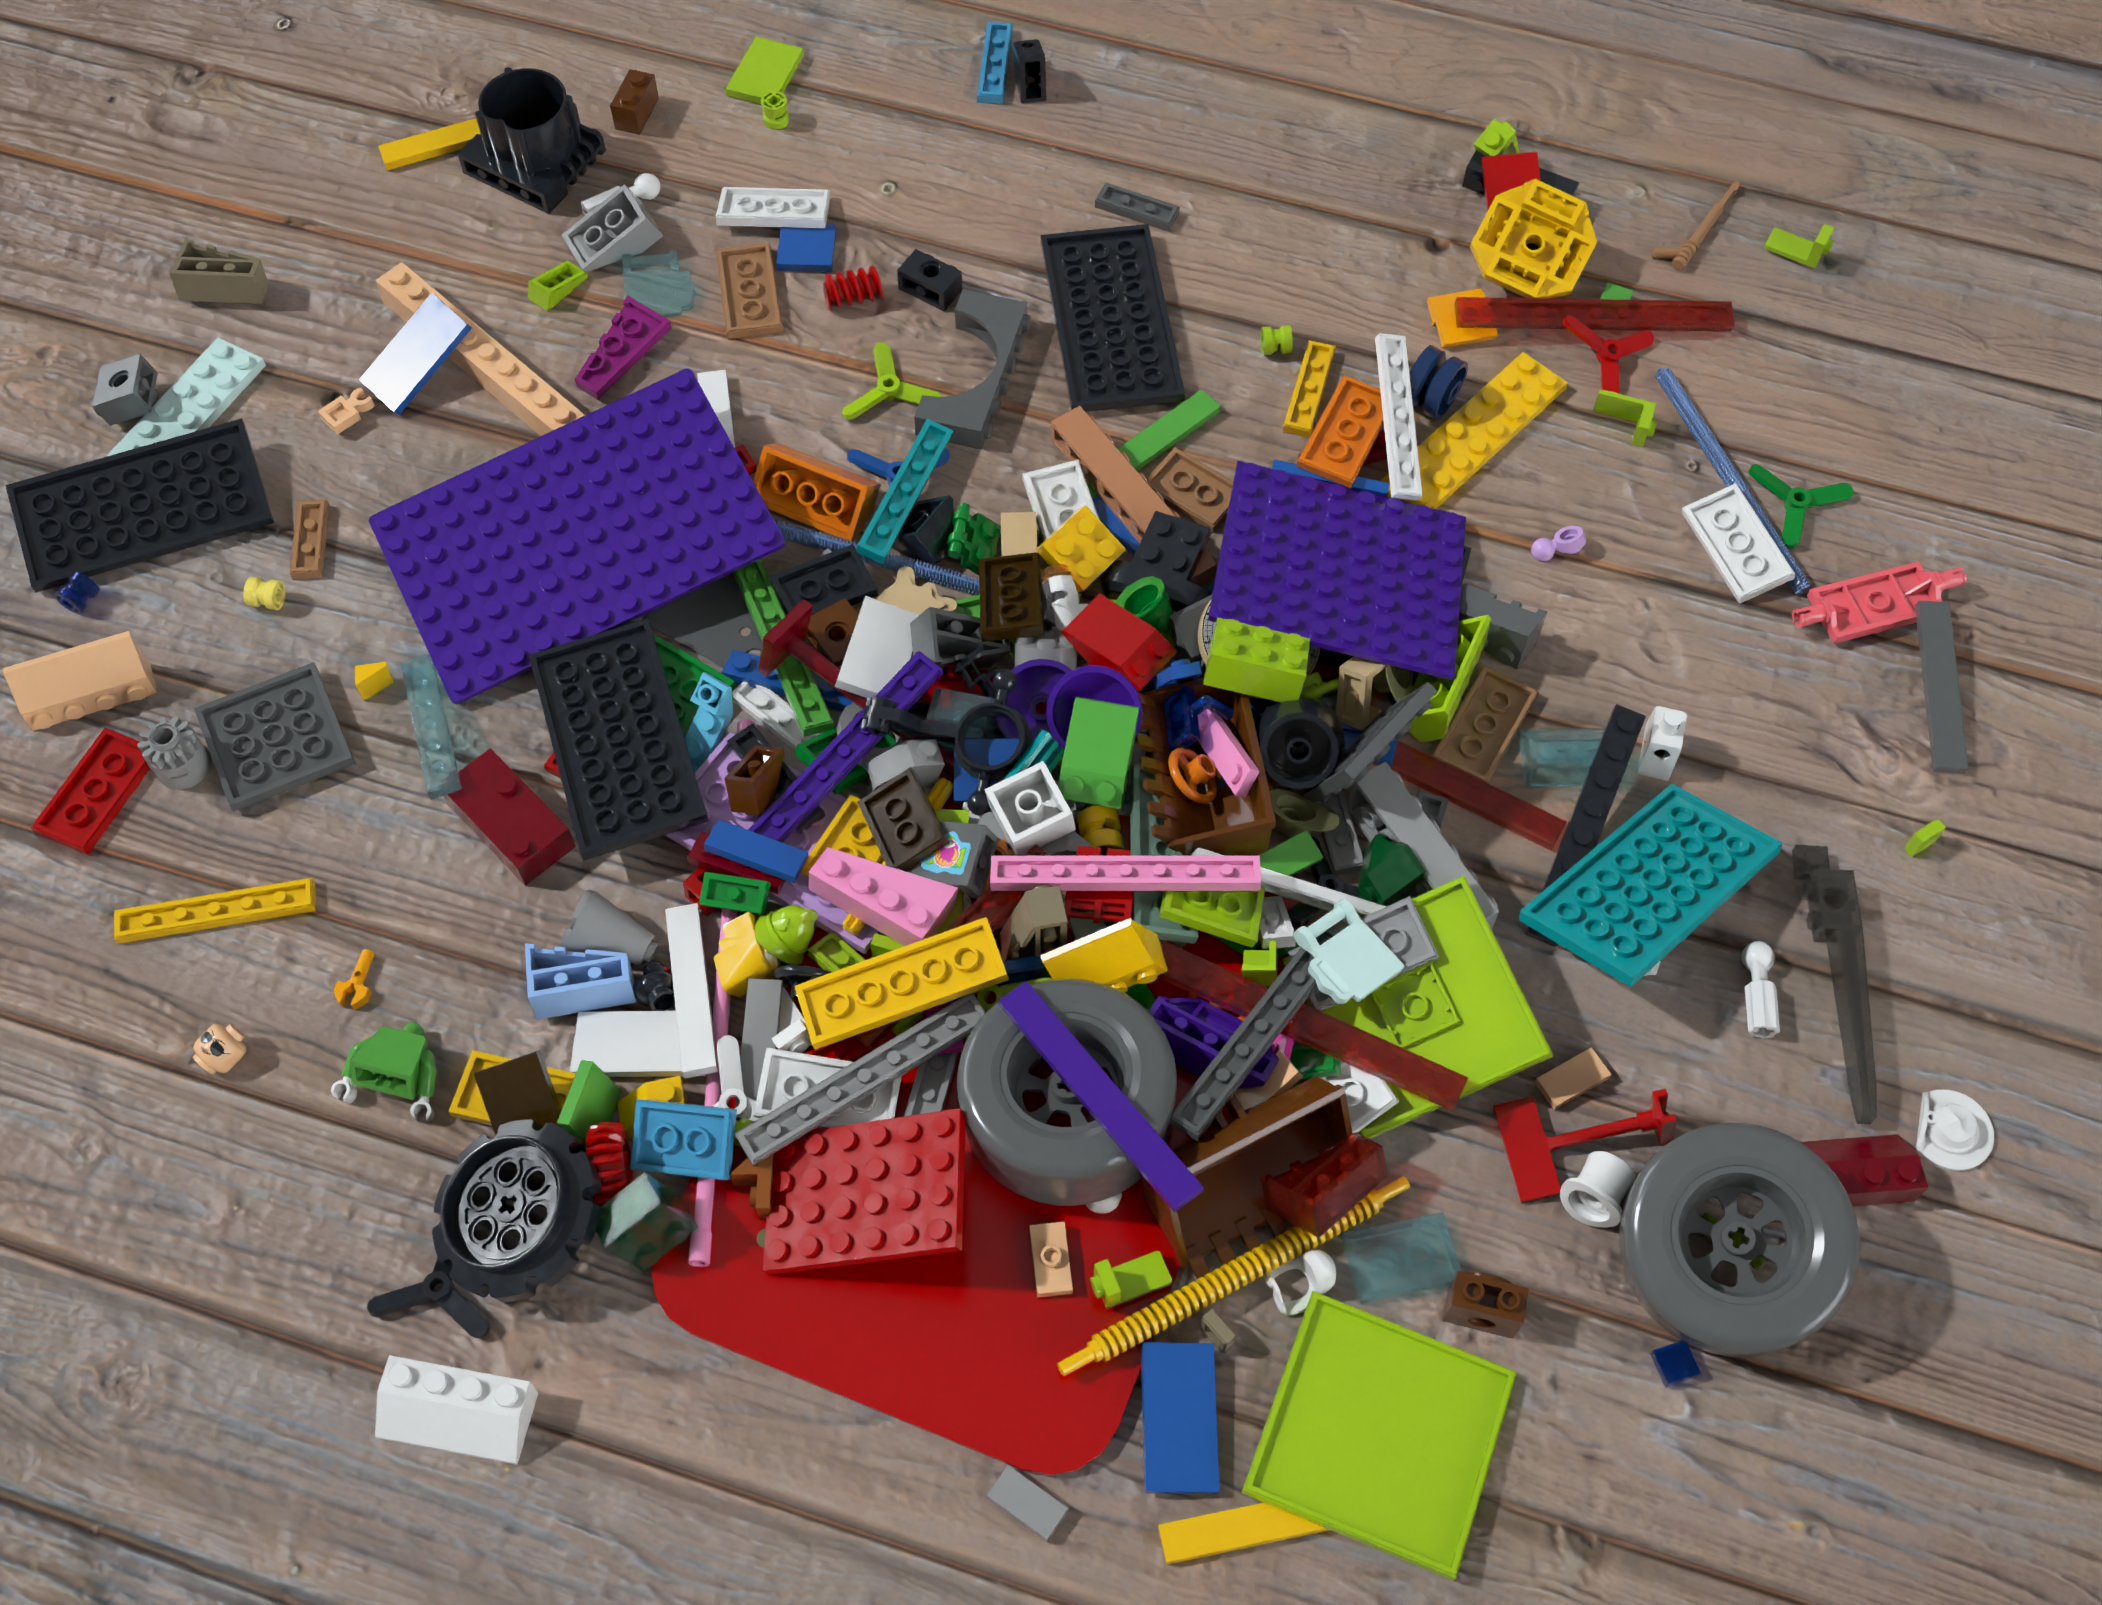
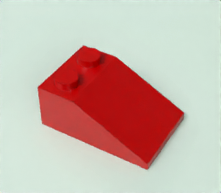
[1061,594,1177,692]

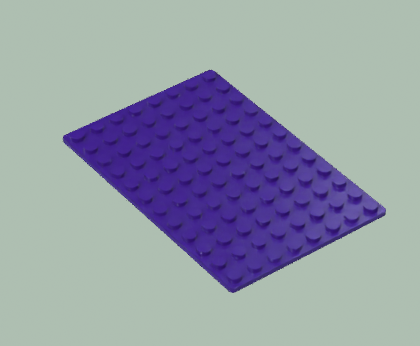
[369,368,786,705]

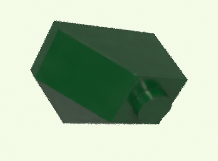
[1357,833,1426,907]

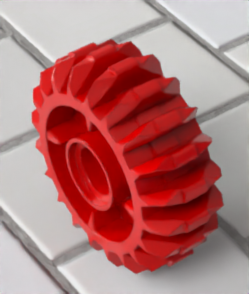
[586,1121,635,1217]

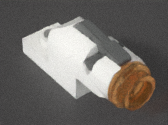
[1042,564,1088,667]

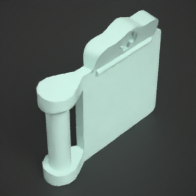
[1293,898,1404,1004]

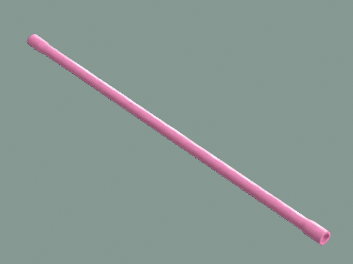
[688,719,756,1267]

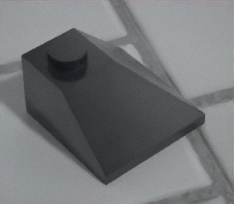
[892,495,954,564]

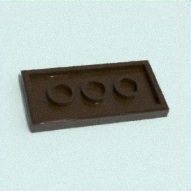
[979,552,1044,642]

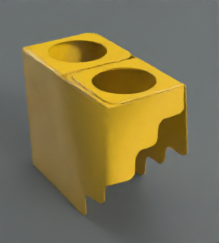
[713,912,781,998]

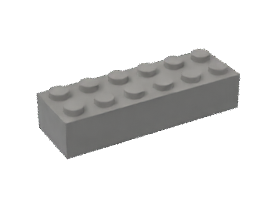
[1347,762,1499,930]

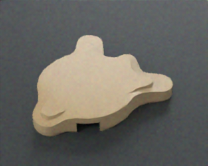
[877,566,957,615]

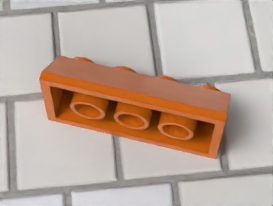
[753,443,881,542]

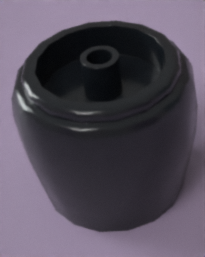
[1255,694,1345,789]

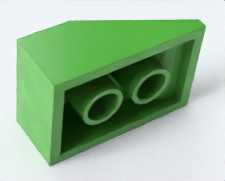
[1058,697,1139,809]

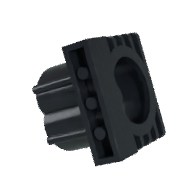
[457,67,606,214]

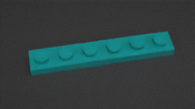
[856,418,953,564]

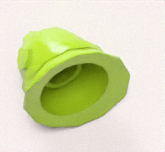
[755,905,818,965]

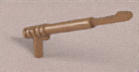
[1652,181,1740,270]

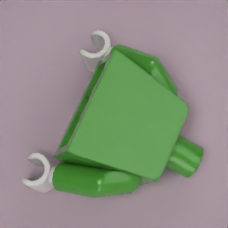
[331,1022,437,1123]

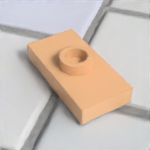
[1030,1222,1073,1298]

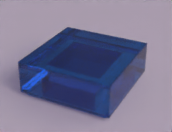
[1650,1341,1701,1388]

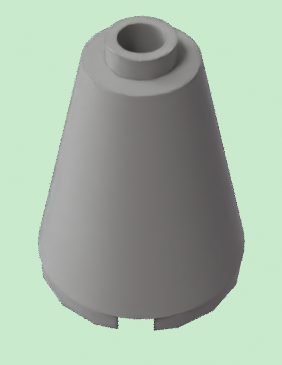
[561,889,658,966]

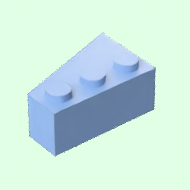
[525,943,636,1020]

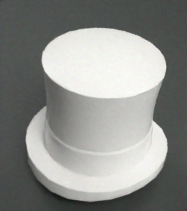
[1560,1151,1636,1228]

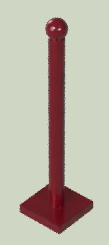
[758,599,954,778]

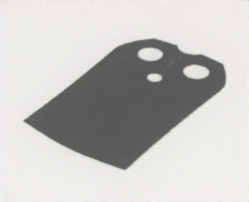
[644,577,787,668]

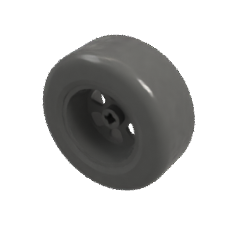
[957,979,1177,1206]
[1619,1123,1860,1357]

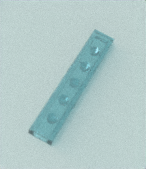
[401,654,462,800]

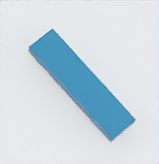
[977,22,1013,104]

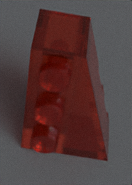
[1260,1132,1387,1238]

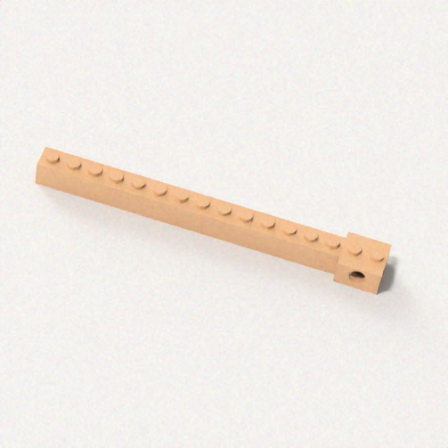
[375,262,585,436]

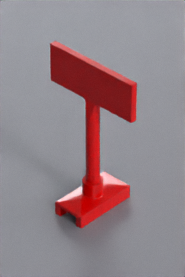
[1493,1088,1677,1204]

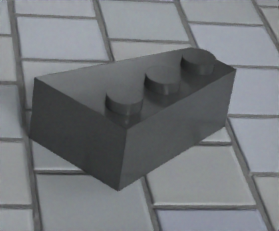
[910,607,1010,674]

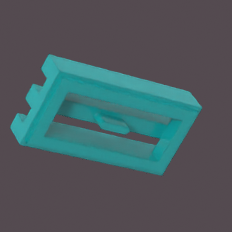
[1004,730,1065,780]

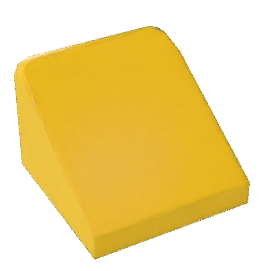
[355,662,394,700]

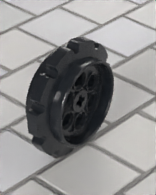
[432,1119,602,1302]

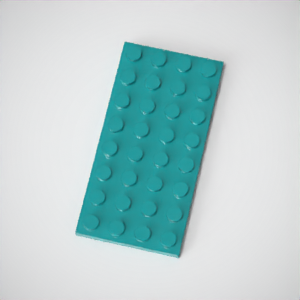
[1519,784,1782,987]

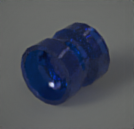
[54,572,100,614]

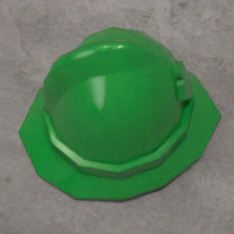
[1116,576,1173,634]

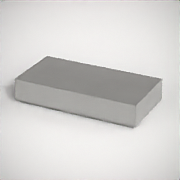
[986,1465,1068,1542]

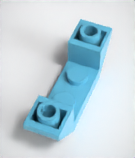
[685,672,733,772]

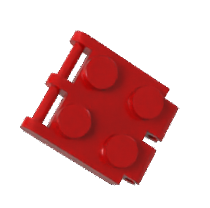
[1064,845,1134,924]

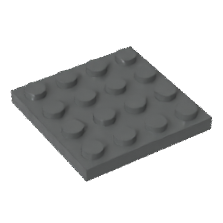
[194,662,356,812]
[1301,682,1437,803]

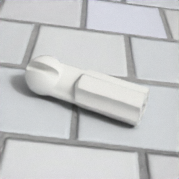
[581,173,660,216]
[1741,941,1780,1039]

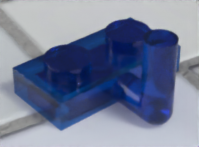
[1164,685,1233,751]

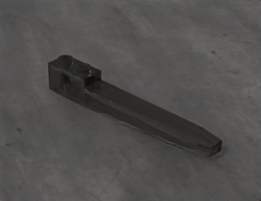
[1802,869,1877,1124]

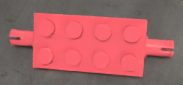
[1792,561,1967,644]

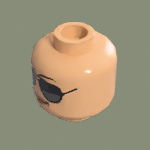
[193,1023,246,1074]

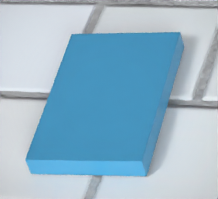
[630,1099,737,1180]

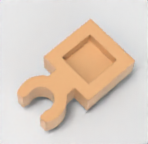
[318,388,374,435]

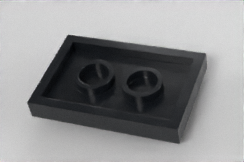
[770,544,878,615]

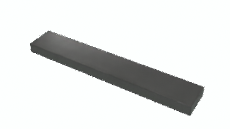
[1915,601,1968,773]

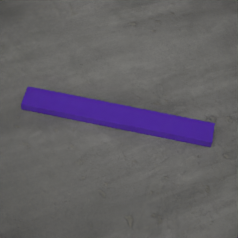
[748,651,943,843]
[999,981,1203,1213]

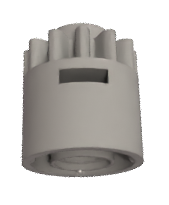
[137,716,211,790]

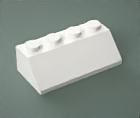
[375,1355,538,1465]

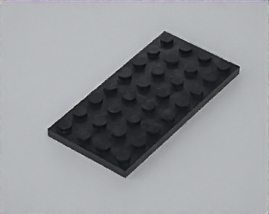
[1041,224,1185,412]
[5,418,274,592]
[529,619,709,861]

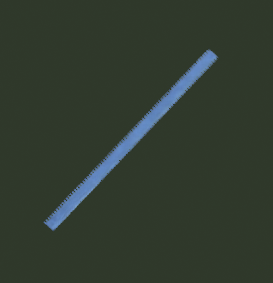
[1655,367,1812,596]
[773,517,980,595]

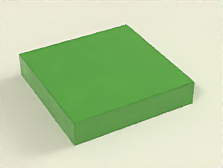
[557,1060,622,1151]

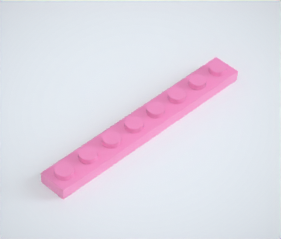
[990,856,1261,891]

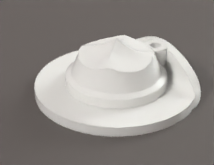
[1916,1089,1994,1172]

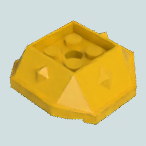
[1470,179,1597,302]

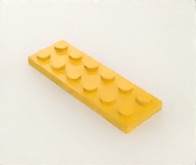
[794,917,1009,1050]

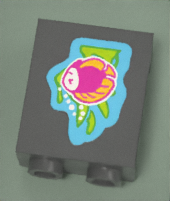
[906,821,999,899]

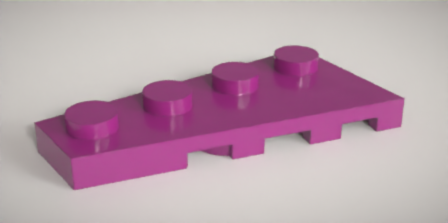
[575,295,672,400]

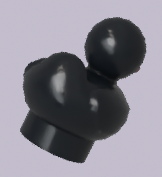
[633,961,675,1011]

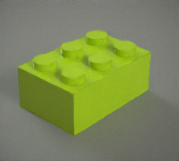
[1203,617,1310,702]

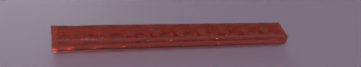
[1454,297,1735,332]
[1157,939,1468,1112]

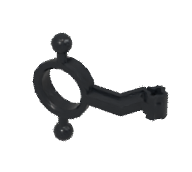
[861,669,1033,816]

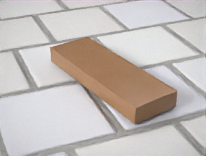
[289,499,330,580]

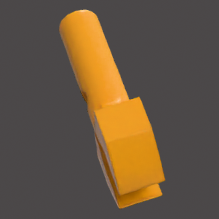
[334,949,375,1010]

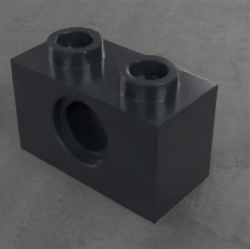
[897,249,963,312]

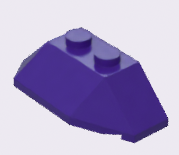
[1149,996,1279,1089]

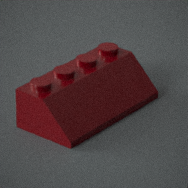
[1801,1134,1928,1207]

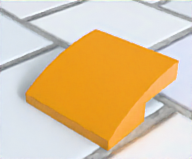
[1427,288,1498,348]

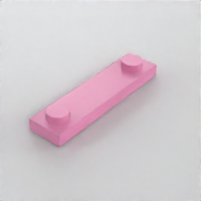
[1190,703,1260,798]

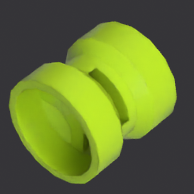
[761,91,790,130]
[1260,325,1293,355]

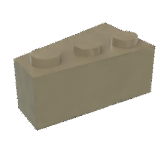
[170,238,269,304]
[995,885,1067,961]

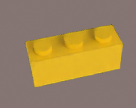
[1041,918,1168,993]

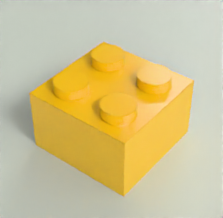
[1035,505,1126,593]

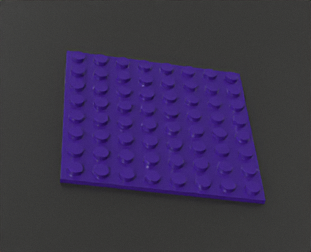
[1208,461,1466,680]

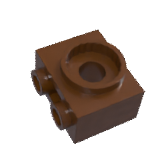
[806,598,860,667]
[1443,1271,1529,1339]

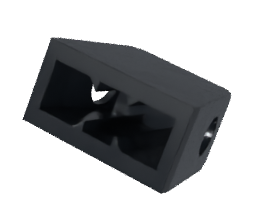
[1013,39,1047,103]

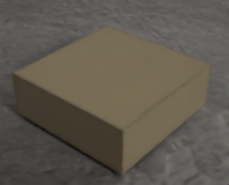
[1200,1309,1236,1353]

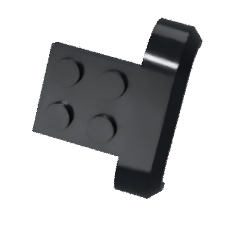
[1101,511,1212,612]

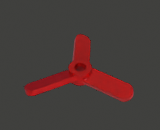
[1563,315,1654,394]

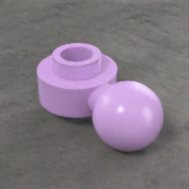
[1531,526,1586,562]

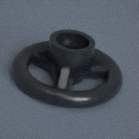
[773,965,831,1000]

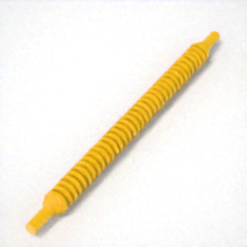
[1057,1176,1410,1376]

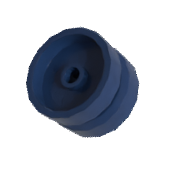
[1409,345,1468,420]

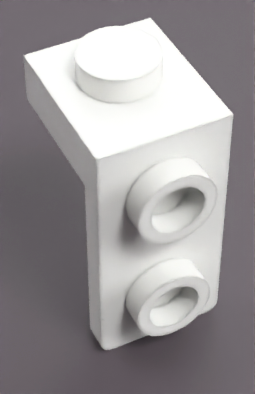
[772,988,812,1053]

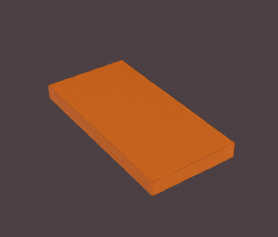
[1296,375,1384,488]

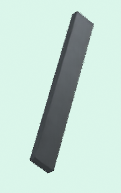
[1170,928,1338,1141]

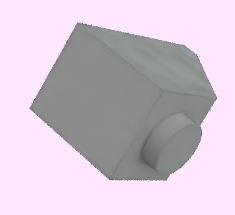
[866,739,945,790]

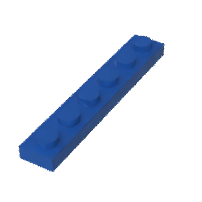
[722,649,853,712]

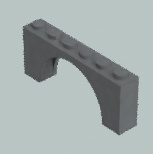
[914,289,1031,450]

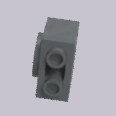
[92,353,158,426]

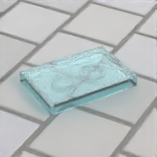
[1341,1212,1462,1304]

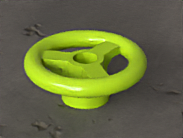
[1301,672,1339,701]

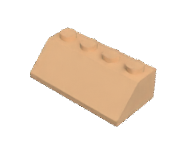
[2,631,157,731]

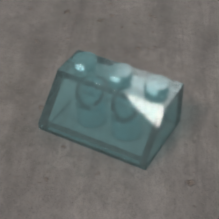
[1518,728,1628,786]

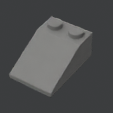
[562,184,663,272]

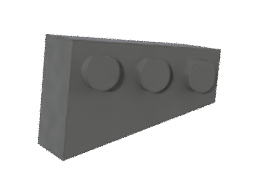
[1459,583,1547,670]

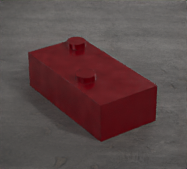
[439,748,576,886]

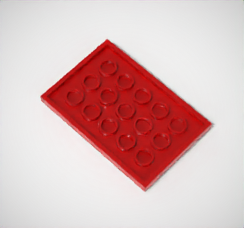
[763,1108,966,1275]

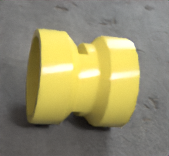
[243,576,286,610]

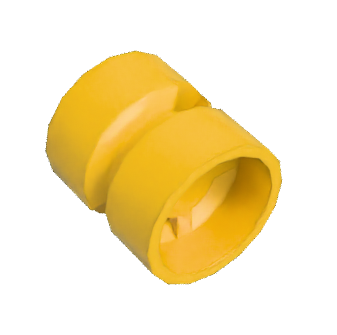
[1077,805,1124,856]

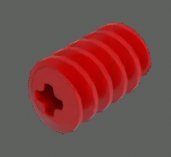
[823,265,883,310]

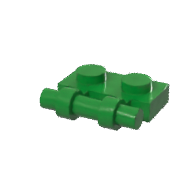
[948,503,1001,575]

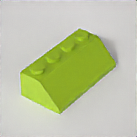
[1408,615,1491,742]

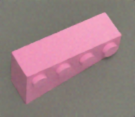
[808,847,958,946]

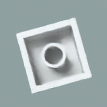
[984,761,1076,856]

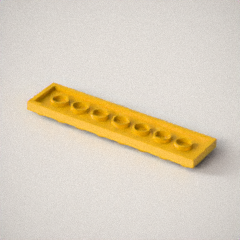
[1380,352,1568,509]

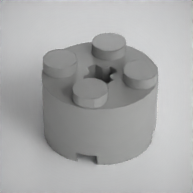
[1015,630,1077,670]

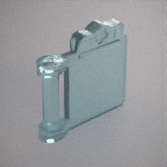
[622,250,696,318]

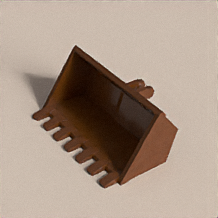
[1135,678,1276,856]
[1142,1076,1363,1279]

